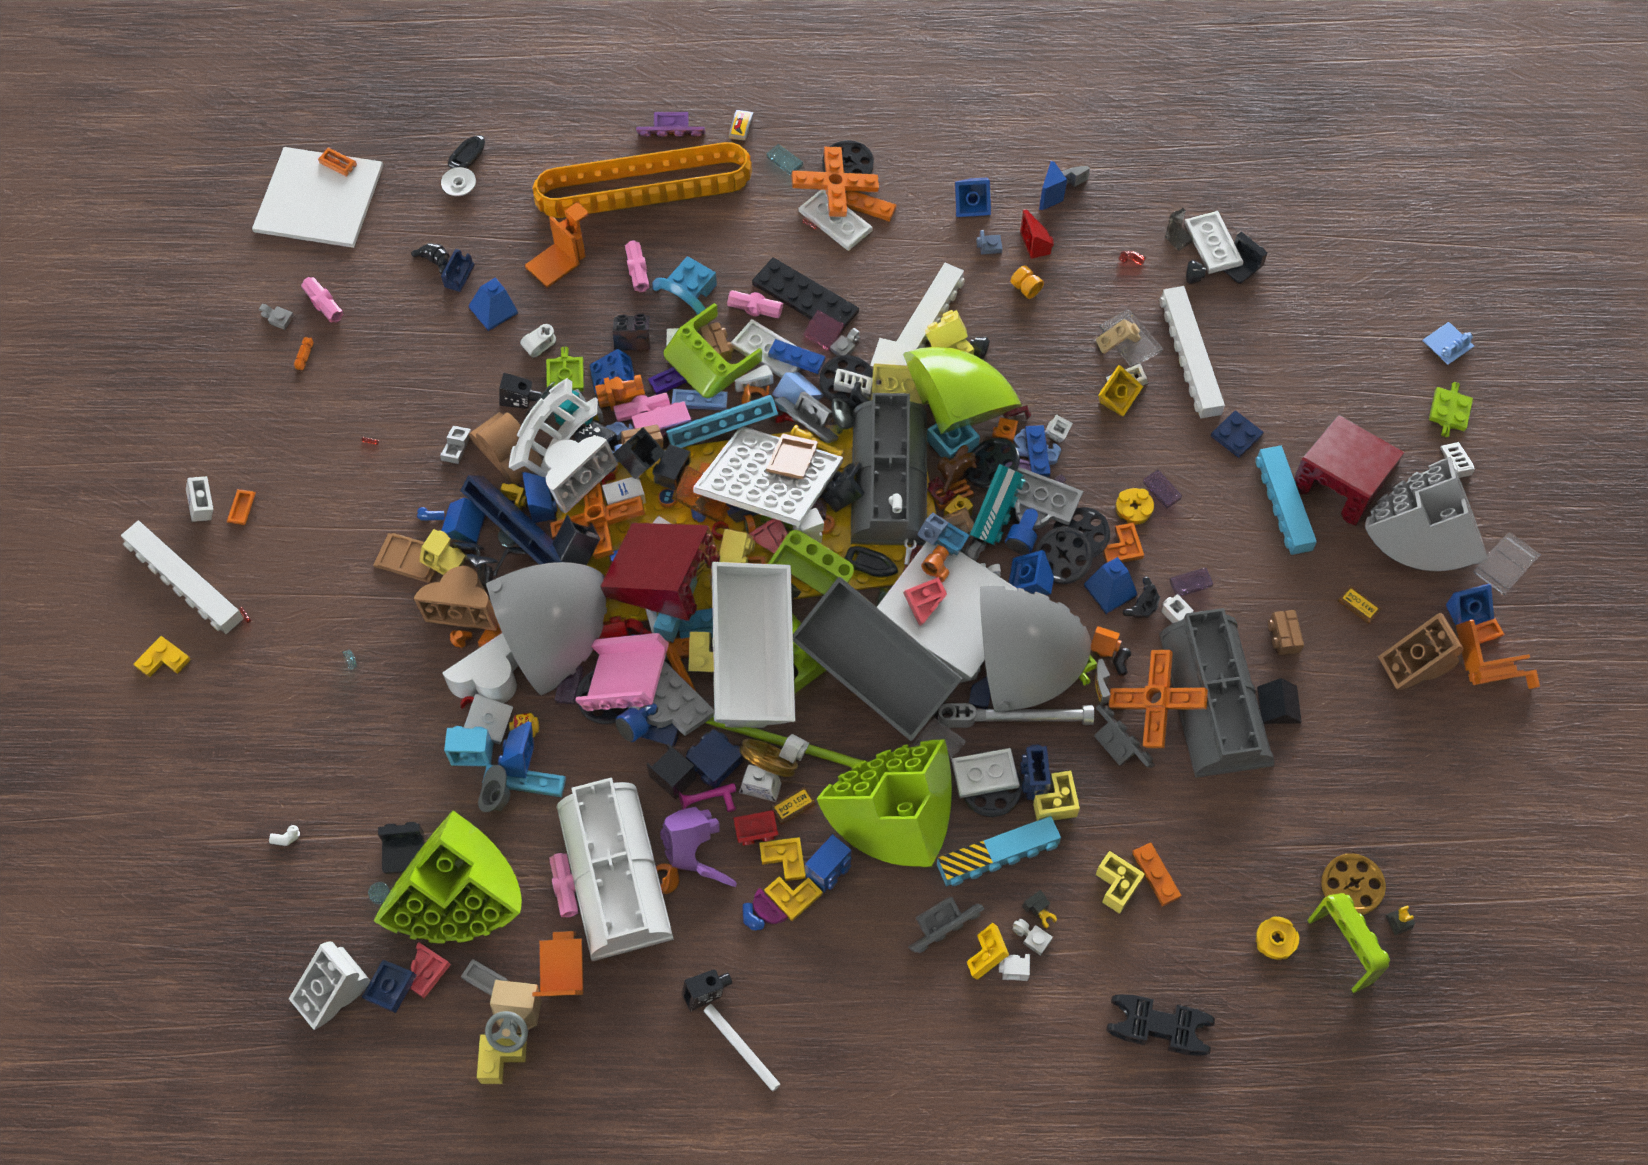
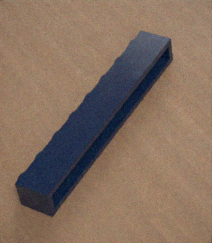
[460,475,566,565]

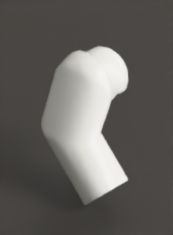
[889,494,902,513]
[269,825,300,846]

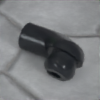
[1113,647,1131,676]

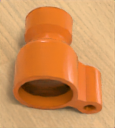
[921,546,950,582]

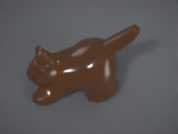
[937,445,977,494]

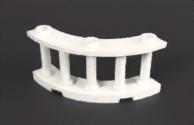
[509,378,598,477]

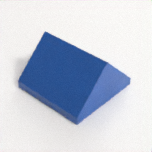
[1039,161,1067,210]
[441,497,486,544]
[1446,584,1494,626]

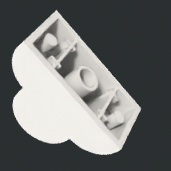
[545,436,618,514]
[443,633,518,703]
[289,942,370,1030]

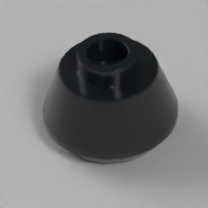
[1186,260,1206,284]
[970,337,990,360]

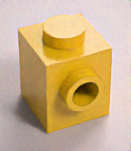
[944,495,973,516]

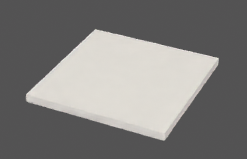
[252,147,383,248]
[693,426,843,526]
[877,542,1017,680]

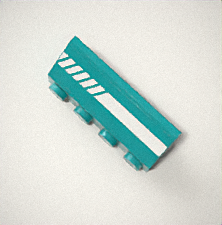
[970,464,1026,545]

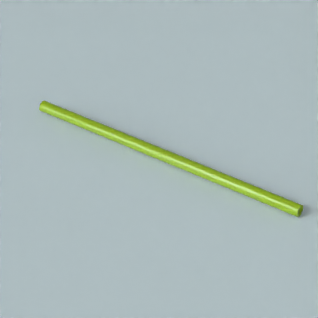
[705,717,868,767]

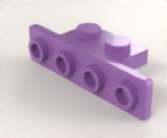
[636,112,705,137]

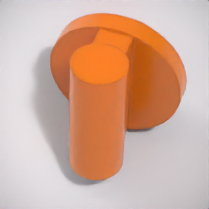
[450,630,472,648]

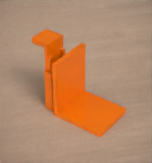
[525,203,588,288]
[1456,620,1540,689]
[532,931,583,997]

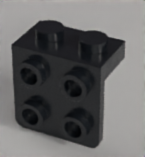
[1222,232,1268,284]
[612,314,650,351]
[821,461,865,513]
[378,822,424,874]

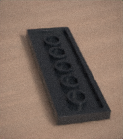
[752,257,859,336]

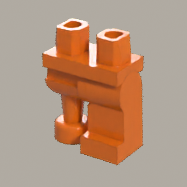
[595,375,645,411]

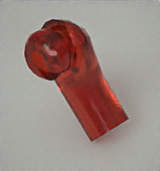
[1118,250,1146,265]

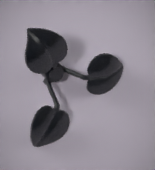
[451,542,528,587]

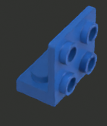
[590,349,634,395]

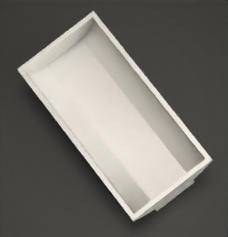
[711,562,795,728]
[557,778,674,961]

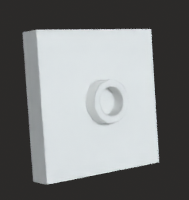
[464,694,513,744]

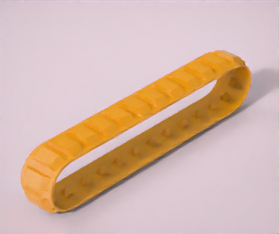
[532,142,752,218]

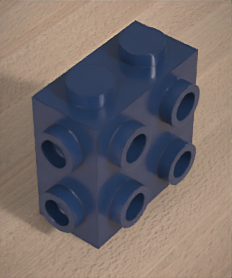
[686,729,743,788]
[1020,745,1051,801]

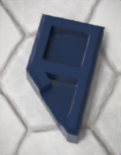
[969,676,990,710]

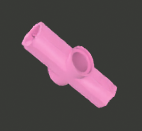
[625,240,649,292]
[301,277,344,323]
[727,291,783,318]
[613,393,670,422]
[549,853,579,918]

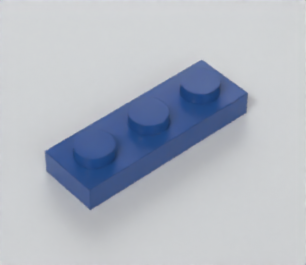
[768,339,825,374]
[1025,425,1050,477]

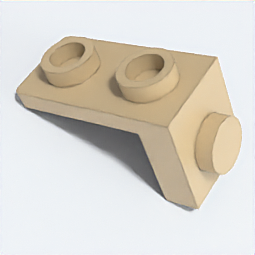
[1096,319,1141,354]

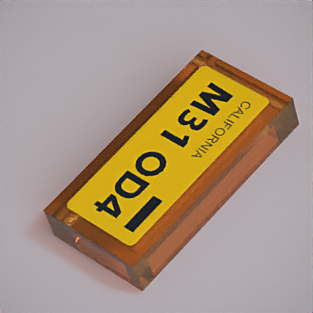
[1338,585,1382,624]
[771,786,816,825]

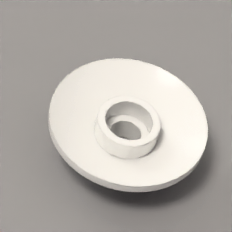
[441,167,476,196]

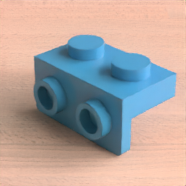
[934,523,970,555]

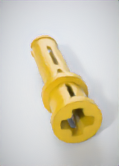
[790,425,844,457]

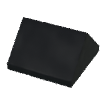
[1257,678,1302,724]

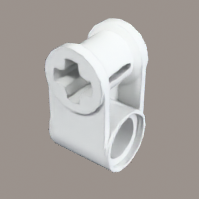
[520,324,556,358]

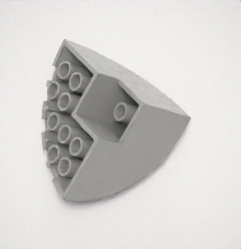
[1365,456,1488,571]
[486,562,607,696]
[980,586,1091,711]

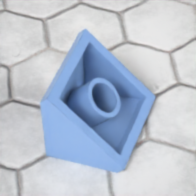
[772,372,824,404]

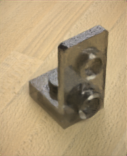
[1165,208,1193,251]

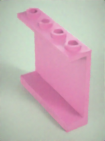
[575,633,669,711]

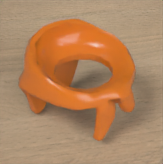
[741,384,769,404]
[656,864,680,894]

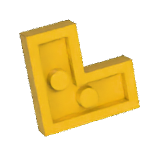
[134,636,191,678]
[759,837,806,881]
[764,876,823,921]
[967,923,1009,980]

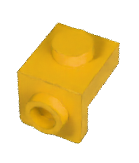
[500,483,527,511]

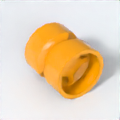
[1010,265,1044,299]

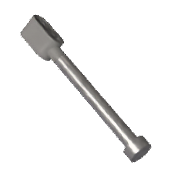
[938,703,1094,728]

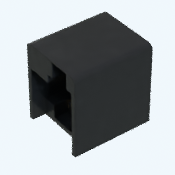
[613,427,665,479]
[553,515,600,566]
[647,743,696,799]

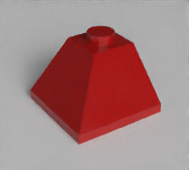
[1020,209,1054,259]

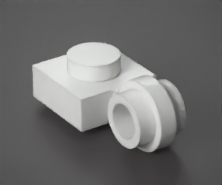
[1012,919,1053,956]

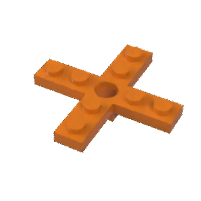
[791,146,879,217]
[550,481,645,559]
[1109,650,1208,748]

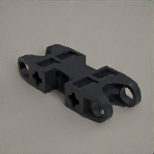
[1106,994,1215,1056]

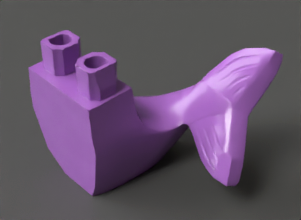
[660,807,737,887]

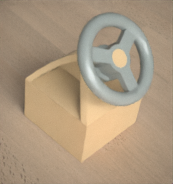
[485,980,542,1053]

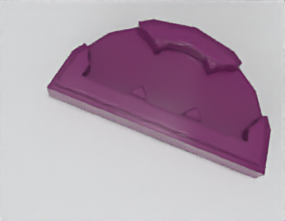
[753,888,788,924]

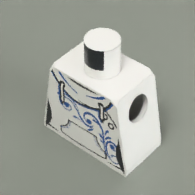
[739,765,781,802]

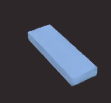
[672,389,728,410]

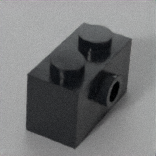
[652,444,691,490]

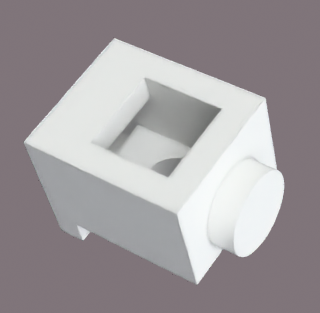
[1045,415,1073,443]
[1161,594,1194,623]
[779,734,809,763]
[999,954,1030,981]

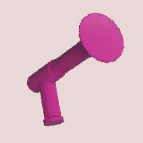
[679,783,736,812]

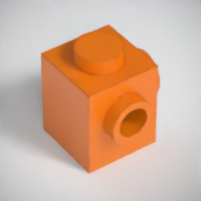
[992,417,1018,443]
[1091,626,1121,657]

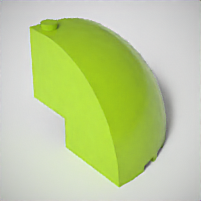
[903,347,1022,434]
[817,739,952,867]
[374,811,522,943]

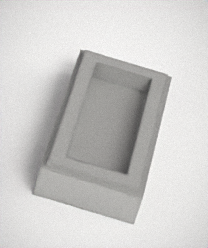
[461,959,508,996]

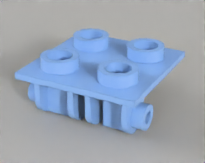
[1422,322,1474,365]

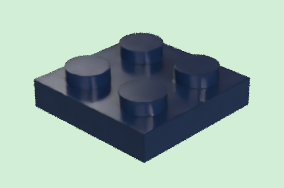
[1211,410,1264,458]
[362,960,417,1013]

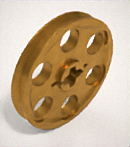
[739,739,798,777]
[1321,854,1386,915]

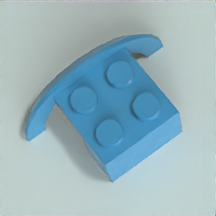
[652,256,717,315]

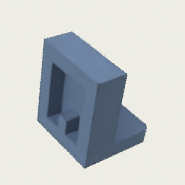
[976,230,1002,255]
[917,512,949,545]

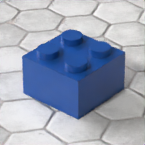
[805,834,852,893]

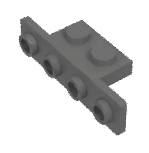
[774,391,839,443]
[1094,705,1155,768]
[908,896,984,953]

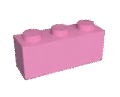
[631,401,691,437]

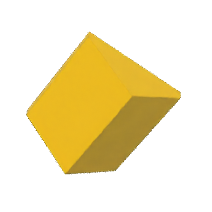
[1098,365,1144,416]

